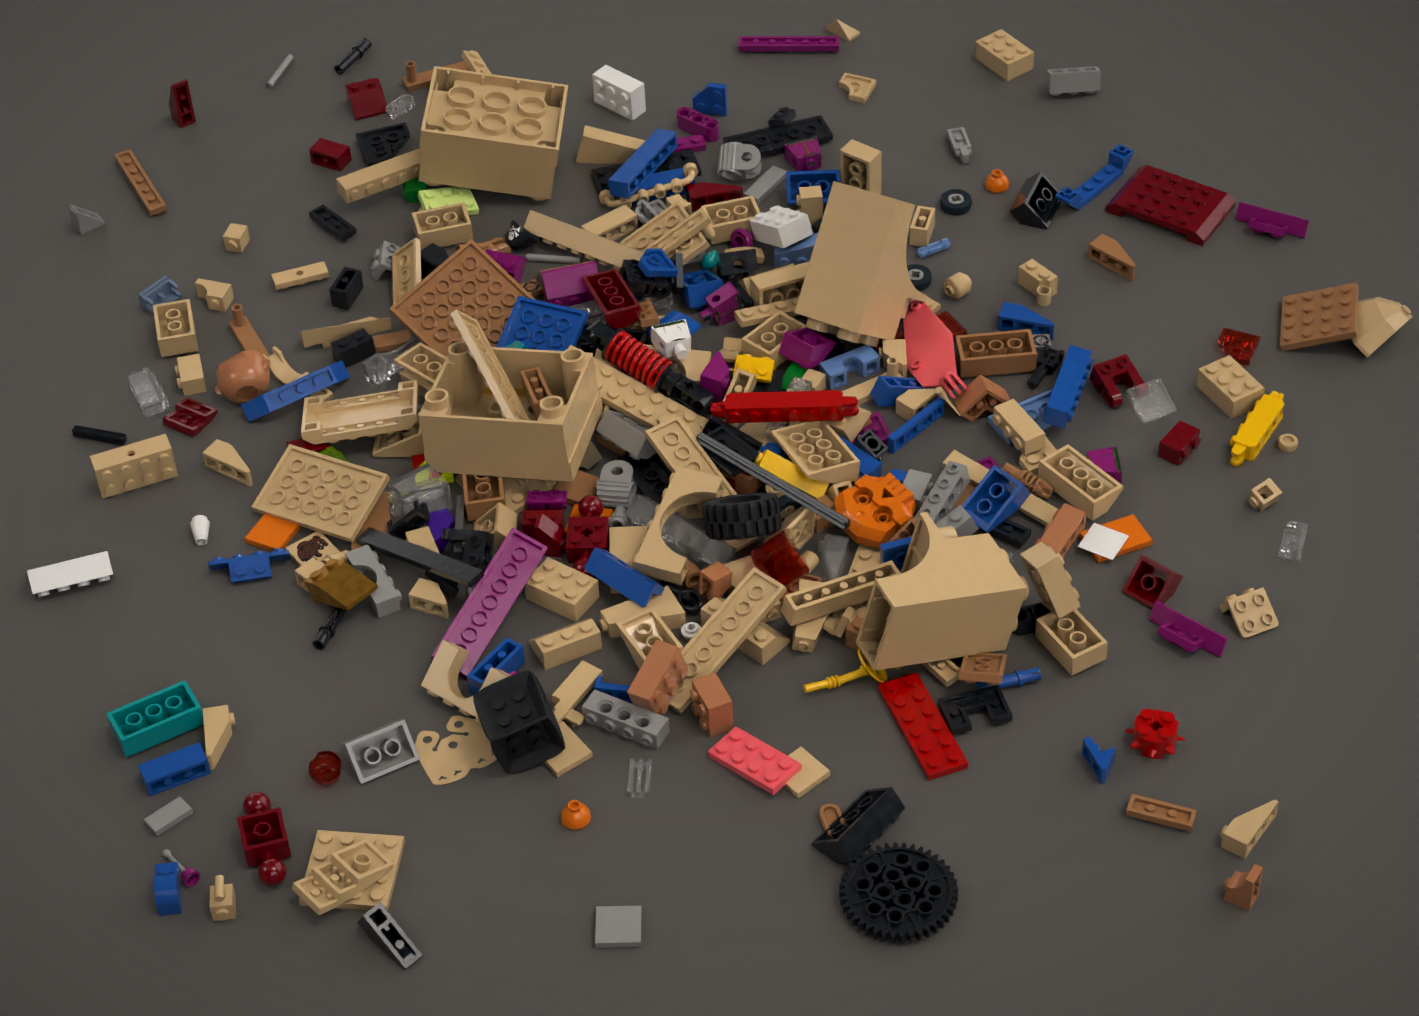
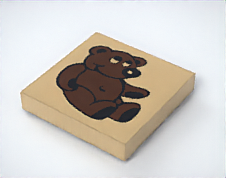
[285,531,340,567]

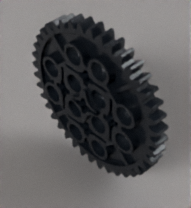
[839,842,958,944]

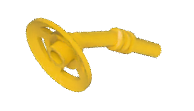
[803,648,887,693]

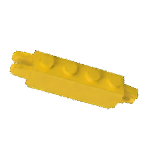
[1229,391,1285,467]

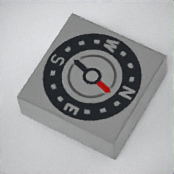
[1032,334,1051,352]

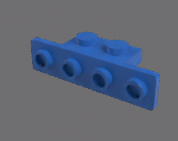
[208,548,290,584]

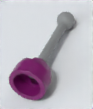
[162,849,200,887]

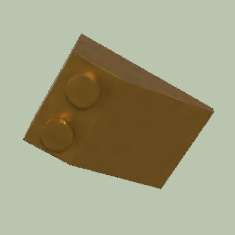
[304,559,378,611]

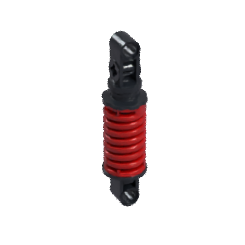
[582,320,715,415]

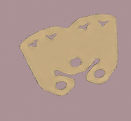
[415,715,497,785]

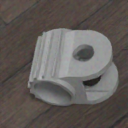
[717,142,761,181]
[597,460,637,509]

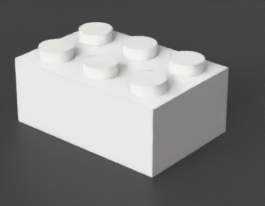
[592,65,646,121]
[749,206,813,248]

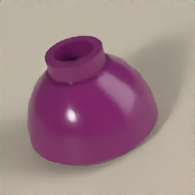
[730,228,754,248]

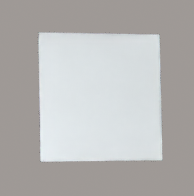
[1078,523,1129,560]

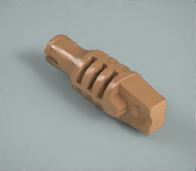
[1003,462,1055,499]

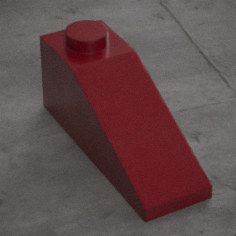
[169,79,196,128]
[686,182,743,212]

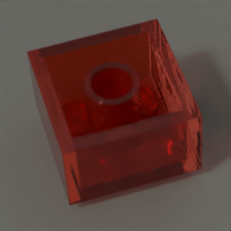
[750,530,810,586]

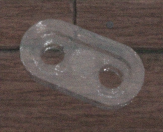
[385,94,415,119]

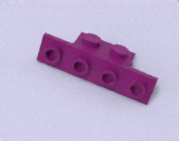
[1235,202,1310,238]
[1149,601,1228,657]

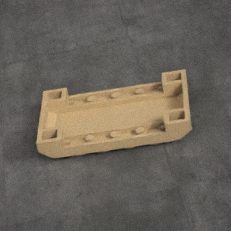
[301,380,419,444]

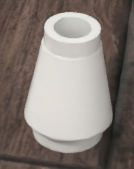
[190,515,210,546]

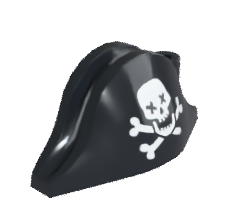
[504,220,540,251]

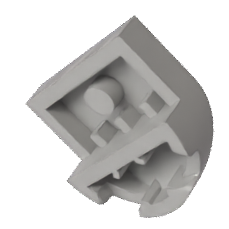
[635,198,668,224]

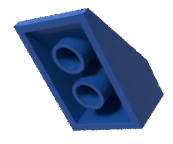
[679,269,723,310]
[962,465,1031,533]

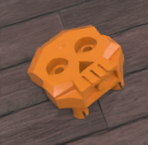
[834,472,915,549]

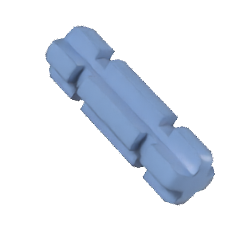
[916,238,951,258]

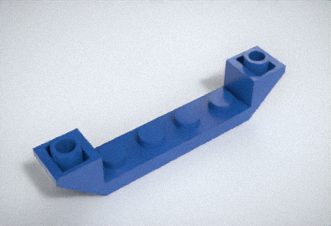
[1055,144,1134,210]
[240,360,350,422]

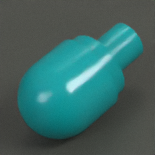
[701,250,718,270]

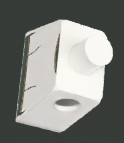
[651,319,691,359]

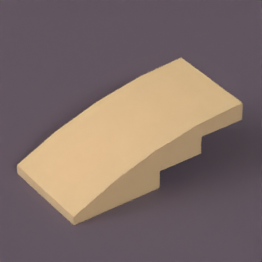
[292,839,394,915]

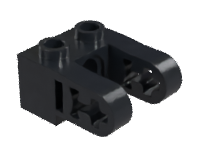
[716,249,759,280]
[620,259,671,300]
[441,528,494,572]

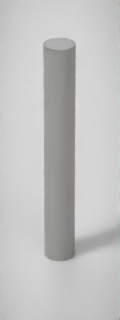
[266,54,294,89]
[526,254,581,264]

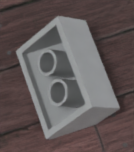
[596,410,657,460]
[341,719,420,784]

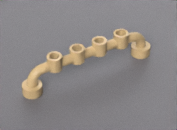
[599,163,698,208]

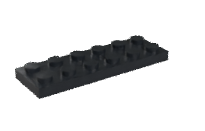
[723,115,833,157]
[591,149,702,193]

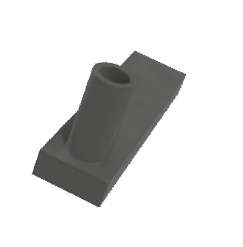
[453,494,466,560]

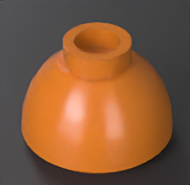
[984,169,1009,193]
[560,800,591,830]

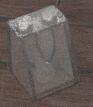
[387,463,453,520]

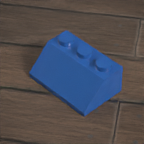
[786,170,840,205]

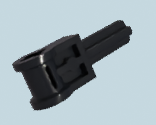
[1027,345,1065,389]

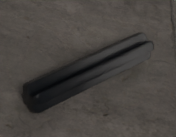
[72,425,127,445]

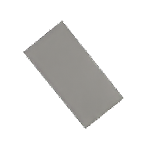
[144,796,193,836]

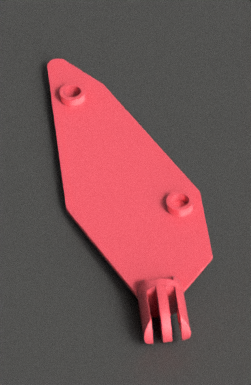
[903,299,967,399]

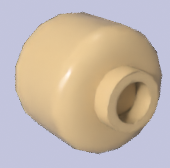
[944,272,972,299]

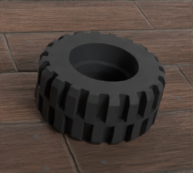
[702,493,782,540]

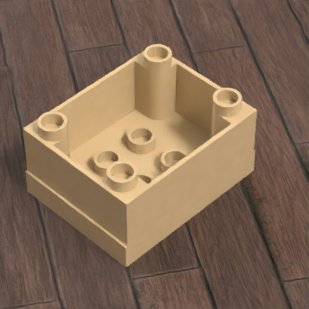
[419,66,568,201]
[418,341,603,482]

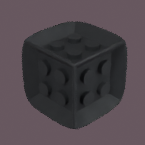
[473,671,565,774]

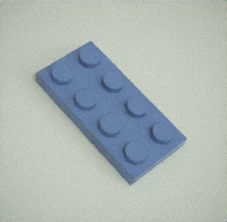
[988,389,1074,445]

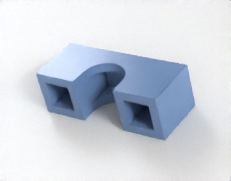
[819,345,880,390]

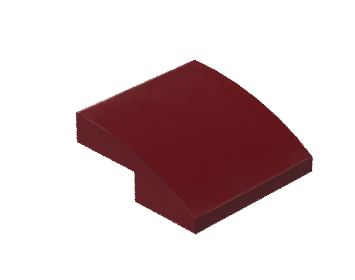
[163,397,218,437]

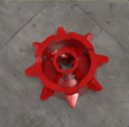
[1125,708,1185,759]

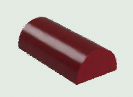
[582,269,641,329]

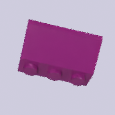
[541,261,598,308]

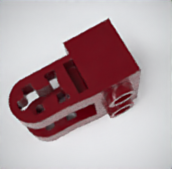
[1089,354,1148,408]

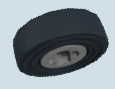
[940,189,972,215]
[907,264,932,291]

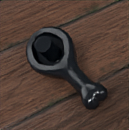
[662,581,704,613]

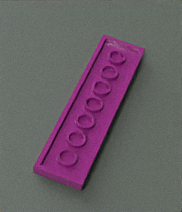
[431,527,548,679]

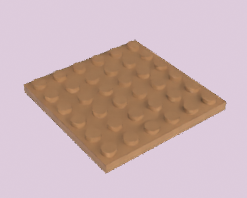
[389,239,536,357]

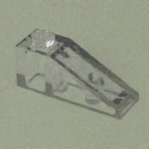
[818,534,849,581]

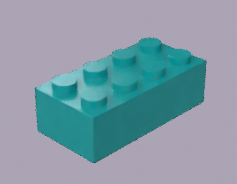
[106,680,204,758]

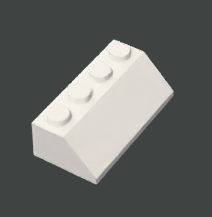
[27,551,114,597]

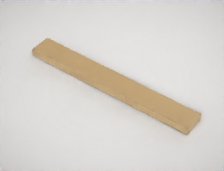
[943,450,1085,530]

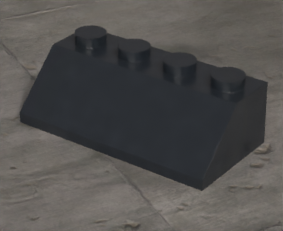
[811,787,905,864]

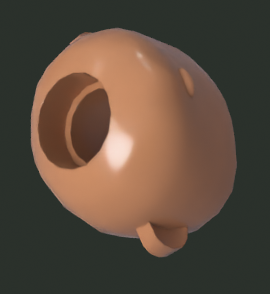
[215,350,270,404]

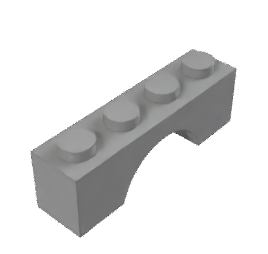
[346,544,402,618]

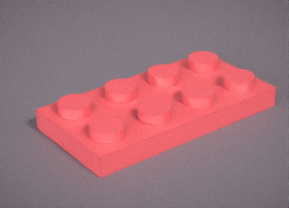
[708,726,802,795]

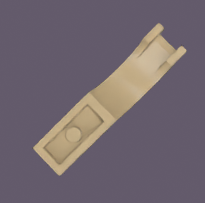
[263,346,333,401]

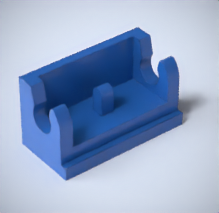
[594,675,633,704]

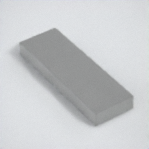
[743,166,787,204]

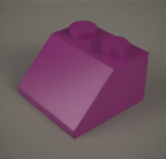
[779,327,836,369]
[700,351,731,403]

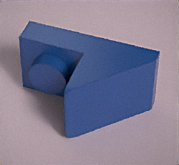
[1082,737,1116,784]

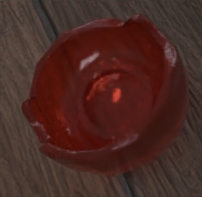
[308,750,342,786]

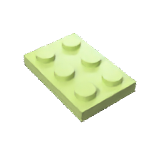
[417,186,479,215]

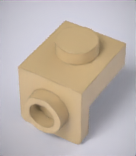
[719,337,742,363]
[822,606,855,638]

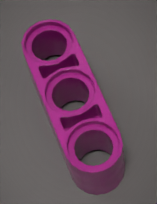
[676,107,719,142]

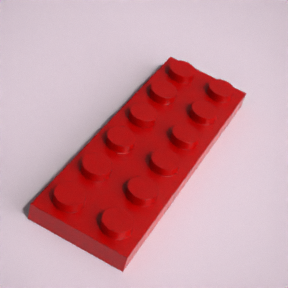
[878,673,968,781]

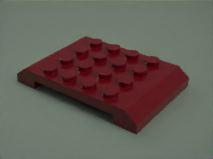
[1105,165,1235,247]

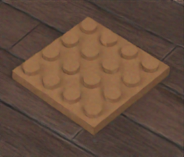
[1280,282,1359,351]

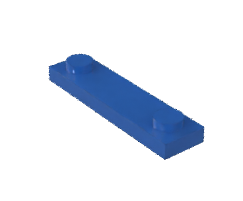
[887,397,944,454]

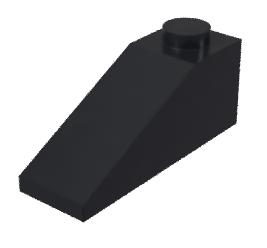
[357,902,423,970]

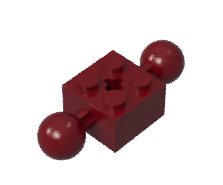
[565,495,610,578]
[237,792,292,886]

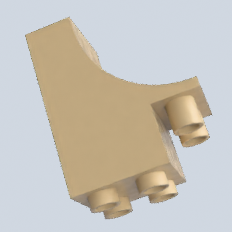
[794,181,927,347]
[856,512,1029,671]

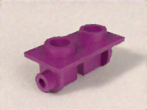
[526,490,567,510]

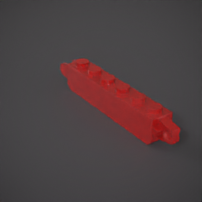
[711,390,859,423]

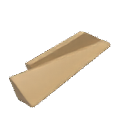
[299,316,392,348]

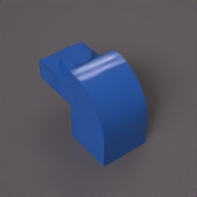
[153,862,182,916]

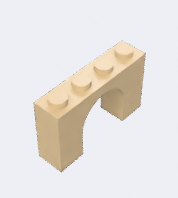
[421,640,511,724]

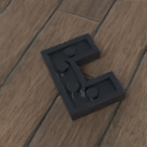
[937,685,1013,735]

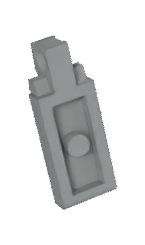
[946,127,972,164]

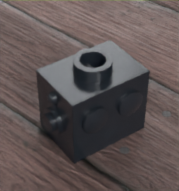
[853,428,888,461]

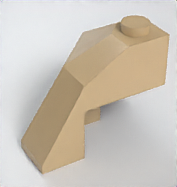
[1352,297,1413,358]

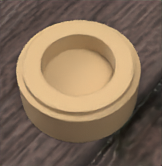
[1278,434,1298,452]

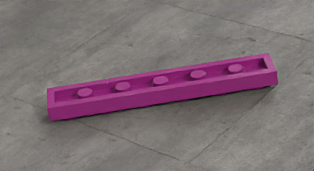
[738,36,839,52]

